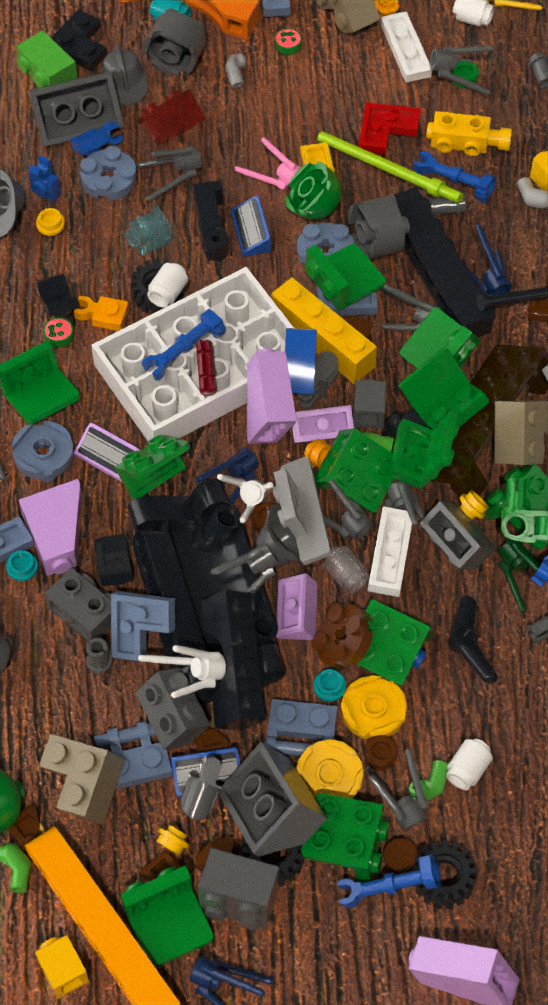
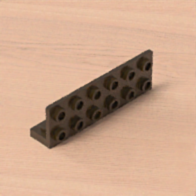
[430,344,548,497]

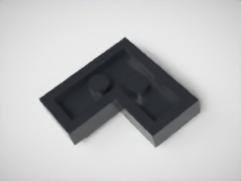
[51,9,107,72]

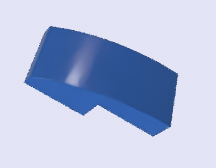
[285,328,317,394]

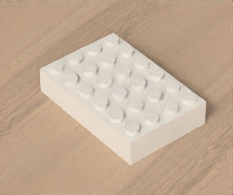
[91,267,294,441]

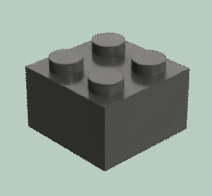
[198,848,279,930]

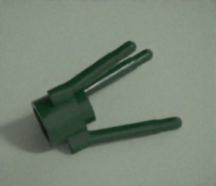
[498,541,541,613]

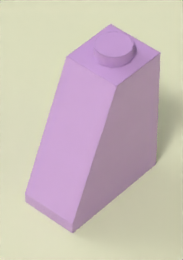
[247,348,297,444]
[19,479,83,576]
[409,936,520,1005]

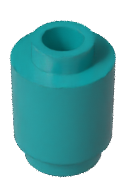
[150,0,192,22]

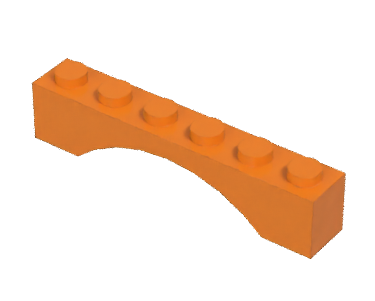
[118,0,260,40]

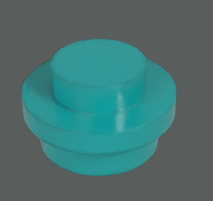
[6,550,38,582]
[313,669,346,702]

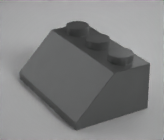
[27,71,124,147]
[219,742,327,857]

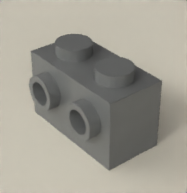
[419,501,497,570]
[44,568,111,643]
[135,668,210,750]

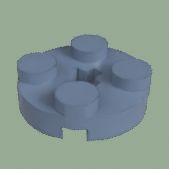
[80,146,137,200]
[297,223,354,265]
[12,421,74,482]

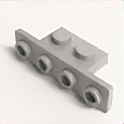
[272,456,332,565]

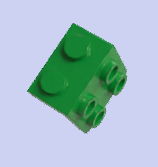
[304,244,386,311]
[0,341,80,424]
[388,410,459,489]
[115,434,190,500]
[485,464,548,550]
[301,793,390,882]
[120,865,213,968]

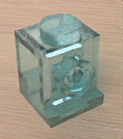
[125,205,172,256]

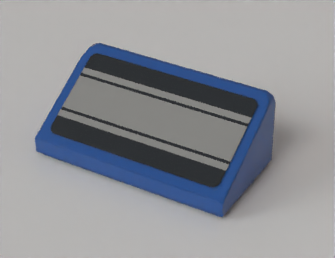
[231,195,271,257]
[171,747,240,798]

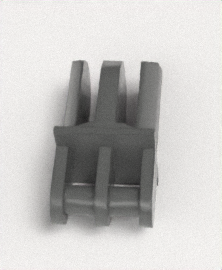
[298,351,338,410]
[181,755,223,820]

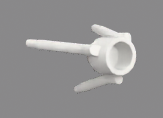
[217,474,274,523]
[138,645,226,698]

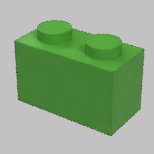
[16,30,77,88]

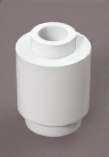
[453,0,494,27]
[147,263,188,308]
[446,739,493,790]

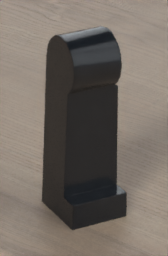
[193,180,229,261]

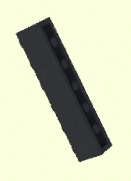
[394,187,496,338]

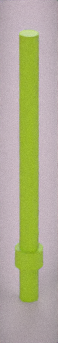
[317,131,463,204]

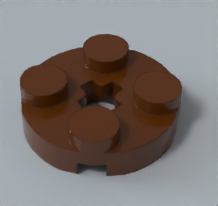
[312,604,373,670]

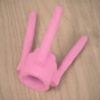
[235,138,301,191]

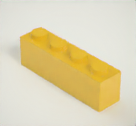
[271,277,377,384]

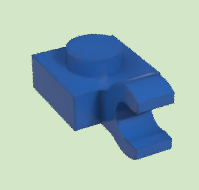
[69,121,123,155]
[29,155,61,202]

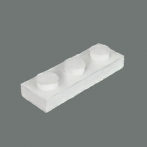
[380,11,432,83]
[367,506,412,597]

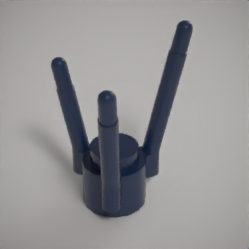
[469,224,512,295]
[195,447,259,506]
[190,956,274,1005]

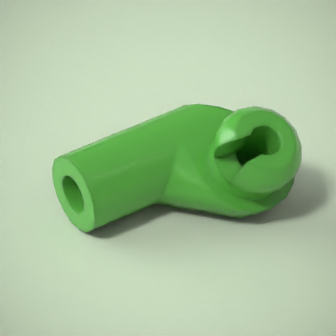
[409,760,448,801]
[0,843,31,893]

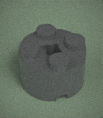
[143,8,206,76]
[348,194,410,260]

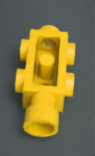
[426,111,512,156]

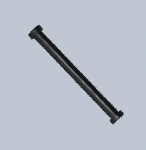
[476,286,548,311]

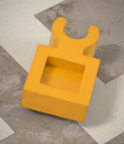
[74,296,129,331]

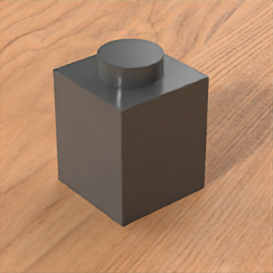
[353,379,386,429]

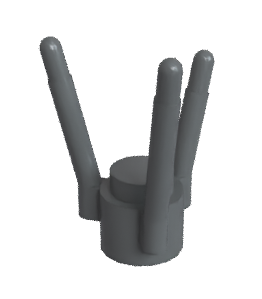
[430,46,493,95]
[137,146,202,201]
[380,285,442,331]
[324,480,373,540]
[384,481,426,525]
[210,542,279,596]
[365,748,430,831]

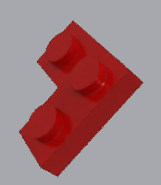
[358,102,421,155]

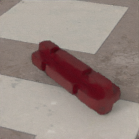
[196,339,216,396]

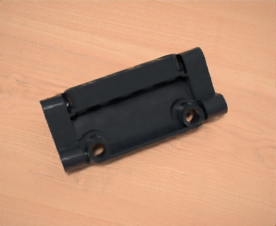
[127,478,286,704]

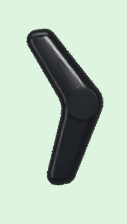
[448,596,498,683]

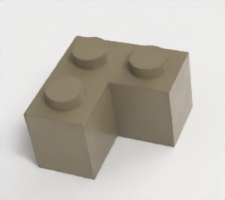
[315,0,380,34]
[495,400,548,465]
[39,734,125,825]

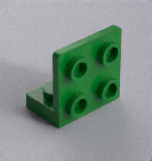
[399,307,481,368]
[398,347,490,430]
[315,428,394,513]
[357,599,435,686]

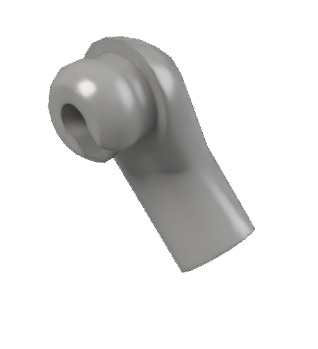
[225,53,246,89]
[517,177,548,209]

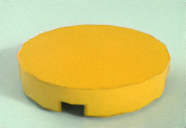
[341,675,407,739]
[296,739,364,799]

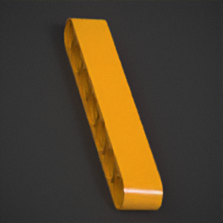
[25,826,181,1005]

